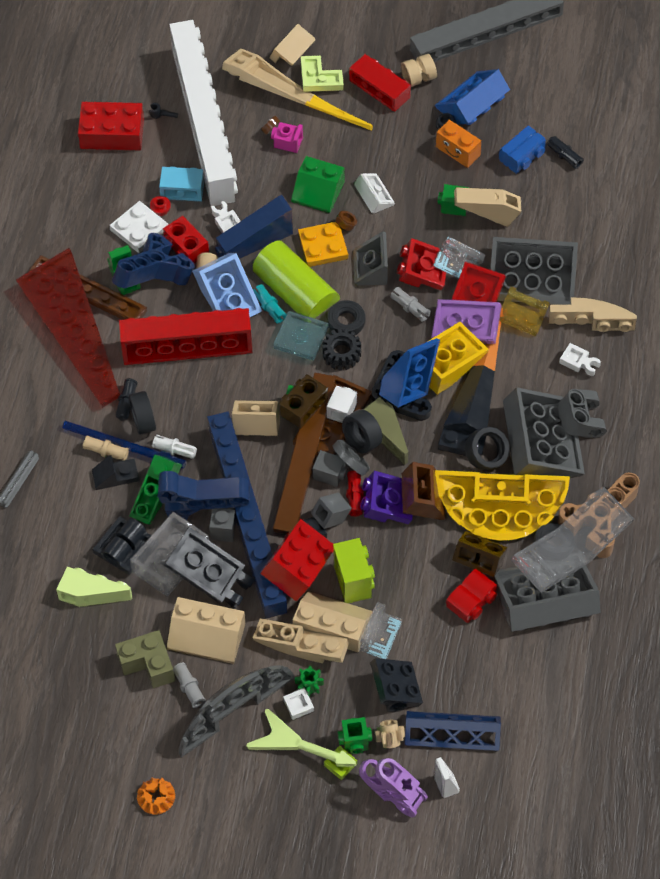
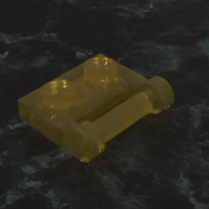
[499,286,550,336]

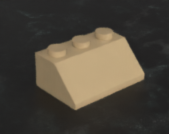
[293,591,373,652]
[167,597,246,664]

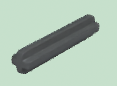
[0,450,39,508]

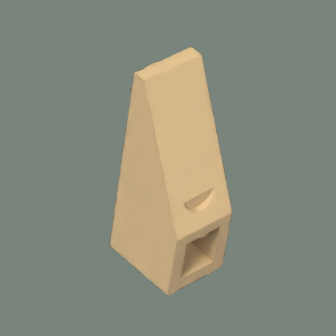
[454,188,521,227]

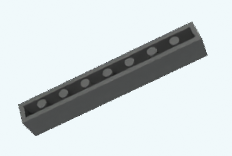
[410,0,564,62]

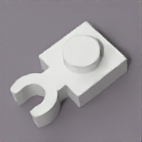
[211,201,240,233]
[559,343,601,376]

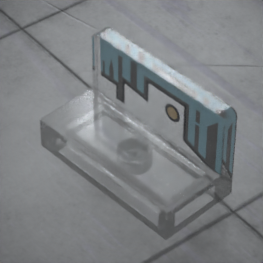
[434,237,485,278]
[360,602,402,659]

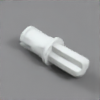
[152,434,197,459]

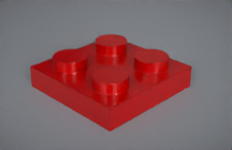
[452,262,506,302]

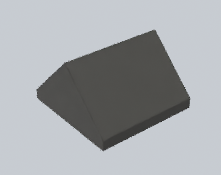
[353,231,388,285]

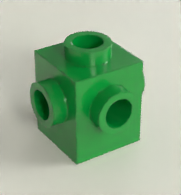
[338,717,372,754]

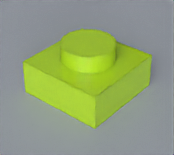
[324,746,357,780]

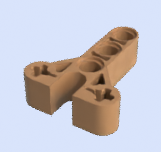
[558,472,640,558]

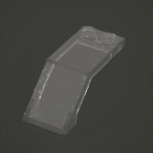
[511,487,634,593]

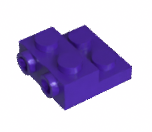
[360,470,412,524]

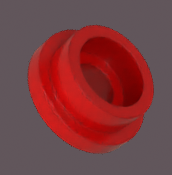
[150,196,171,216]

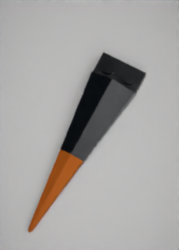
[438,310,502,456]

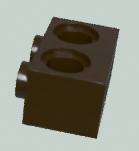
[279,374,328,429]
[452,531,508,577]

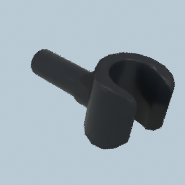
[149,103,178,119]

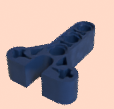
[112,233,195,288]
[158,471,250,522]

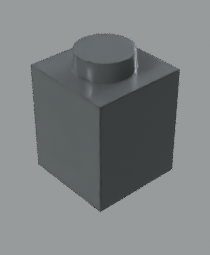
[313,450,348,487]
[311,492,352,529]
[209,508,236,542]

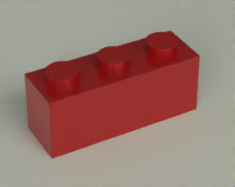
[349,54,411,112]

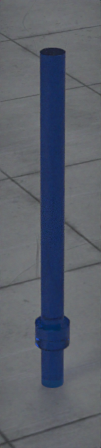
[63,420,186,469]

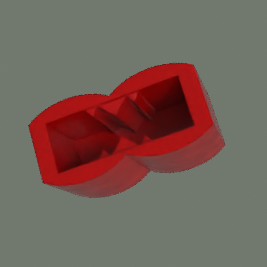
[446,569,497,623]

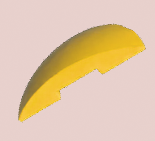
[435,470,570,541]

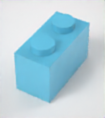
[159,166,204,201]

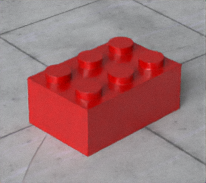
[78,102,144,150]
[260,519,333,601]

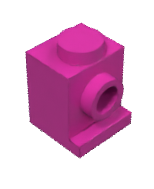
[271,122,303,153]

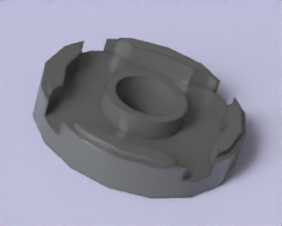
[332,440,370,476]

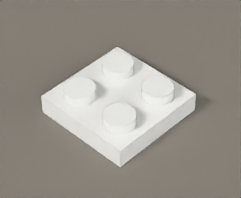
[110,201,169,253]

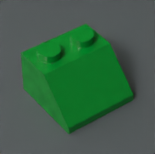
[291,156,345,213]

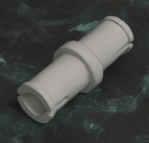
[390,287,430,322]
[173,662,206,708]

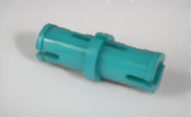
[253,284,287,324]

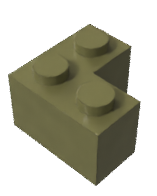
[115,630,175,689]

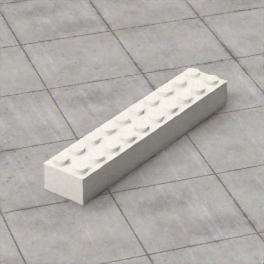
[169,20,238,206]

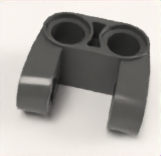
[558,389,607,438]

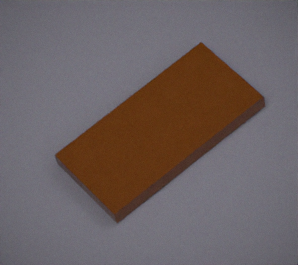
[293,375,372,456]

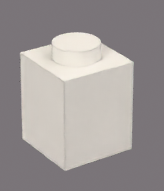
[327,386,357,423]

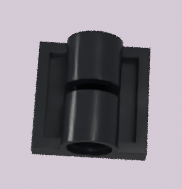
[93,516,156,575]
[370,658,423,712]

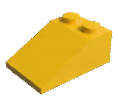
[427,322,489,395]

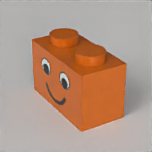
[436,120,482,168]

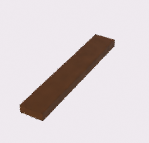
[29,255,147,320]

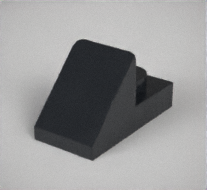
[92,455,139,490]

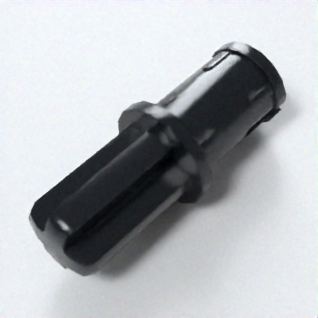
[547,136,584,169]
[116,378,138,421]

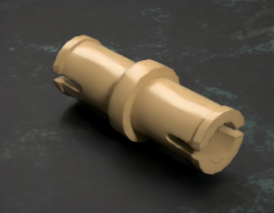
[83,435,129,461]

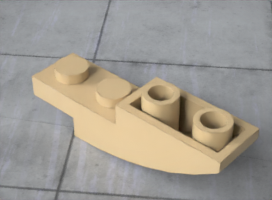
[548,297,637,332]
[253,618,349,663]

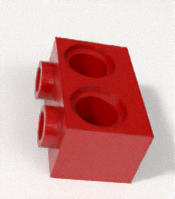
[163,216,209,264]

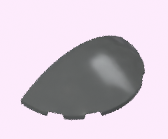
[179,665,295,757]

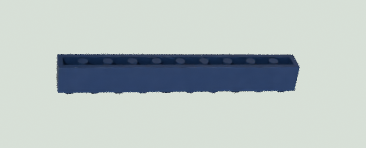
[207,411,287,619]

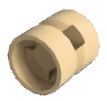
[401,54,437,87]

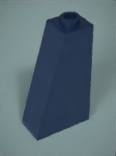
[215,195,293,259]

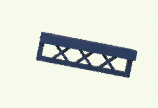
[405,711,501,751]

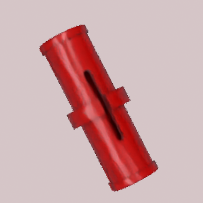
[346,471,364,517]

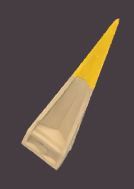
[222,49,373,131]

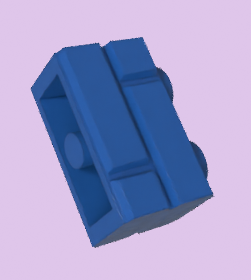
[499,126,546,173]

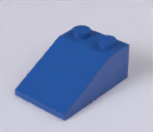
[379,338,440,407]

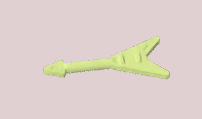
[247,709,357,767]

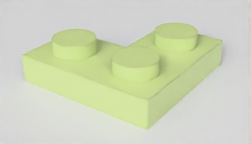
[301,56,344,92]

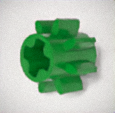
[295,666,324,696]

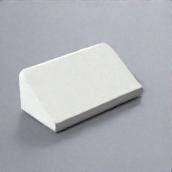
[354,174,395,213]

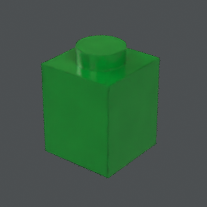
[438,184,469,216]

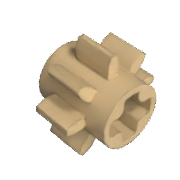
[375,720,405,748]

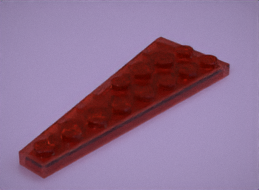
[16,248,120,408]

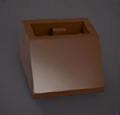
[401,462,446,520]

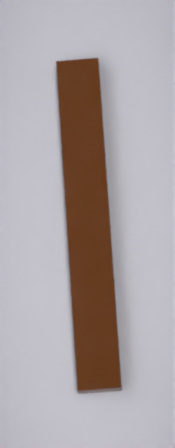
[273,372,336,534]

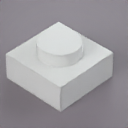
[283,688,314,720]

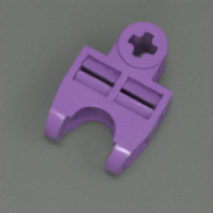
[359,758,428,817]

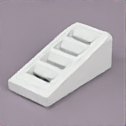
[434,757,460,798]

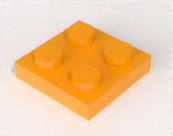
[298,222,348,267]

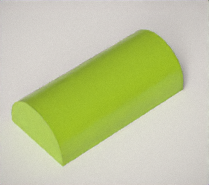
[253,240,340,323]

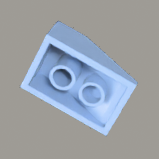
[192,253,262,317]

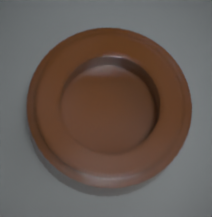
[261,116,280,135]
[335,211,357,231]

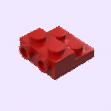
[397,238,450,290]

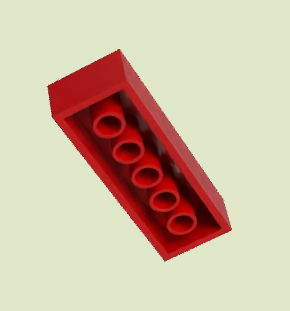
[119,308,253,365]

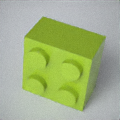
[333,538,375,604]

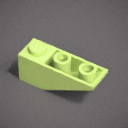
[56,567,132,607]

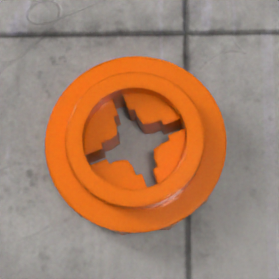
[137,777,175,814]

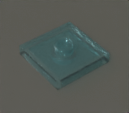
[273,311,329,361]

